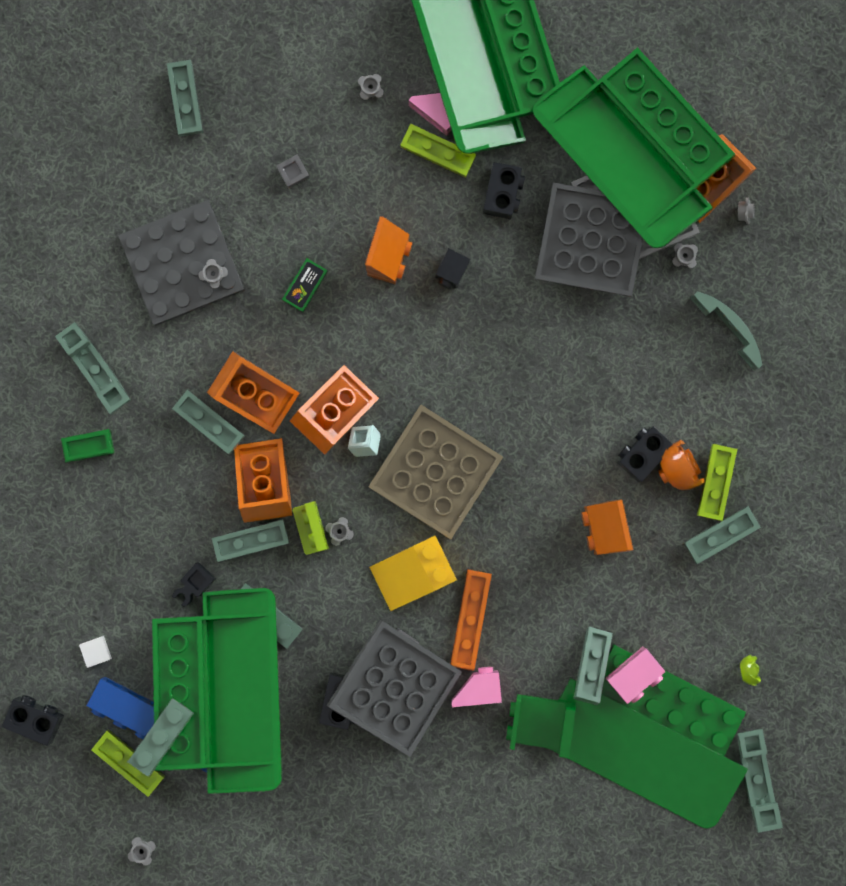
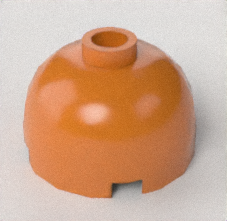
[658,440,704,490]

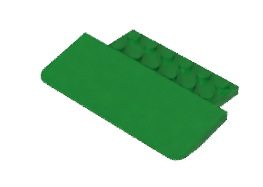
[411,0,560,154]
[533,47,735,248]
[152,588,282,794]
[548,644,748,828]

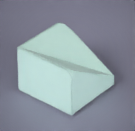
[348,425,381,457]

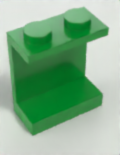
[506,694,576,758]

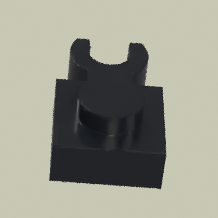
[172,562,216,607]

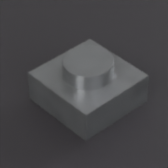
[276,154,309,189]

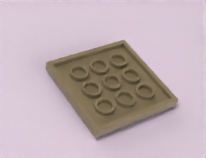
[368,405,503,539]

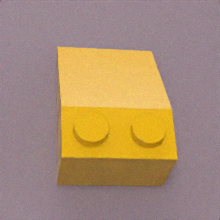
[369,535,457,611]

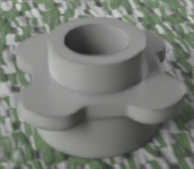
[358,74,384,100]
[738,198,755,224]
[672,243,698,268]
[199,259,228,288]
[325,517,354,546]
[128,837,156,866]

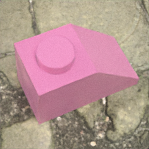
[409,93,451,136]
[451,667,502,707]

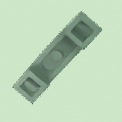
[690,291,762,371]
[55,322,131,414]
[737,729,783,833]

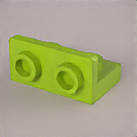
[293,501,329,555]

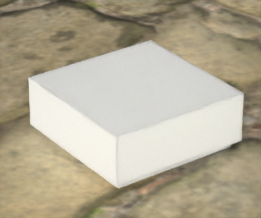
[79,636,112,668]

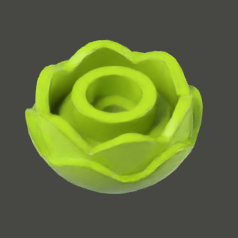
[740,655,761,686]

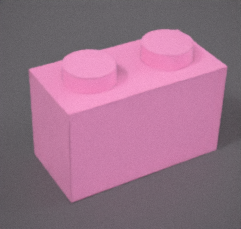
[605,646,666,704]

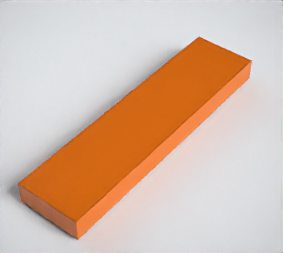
[450,569,492,671]

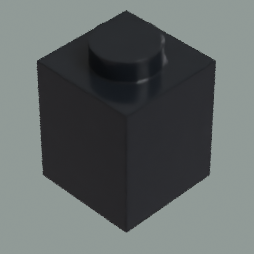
[435,248,470,289]

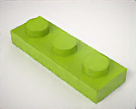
[400,124,476,178]
[697,444,737,521]
[91,729,165,797]

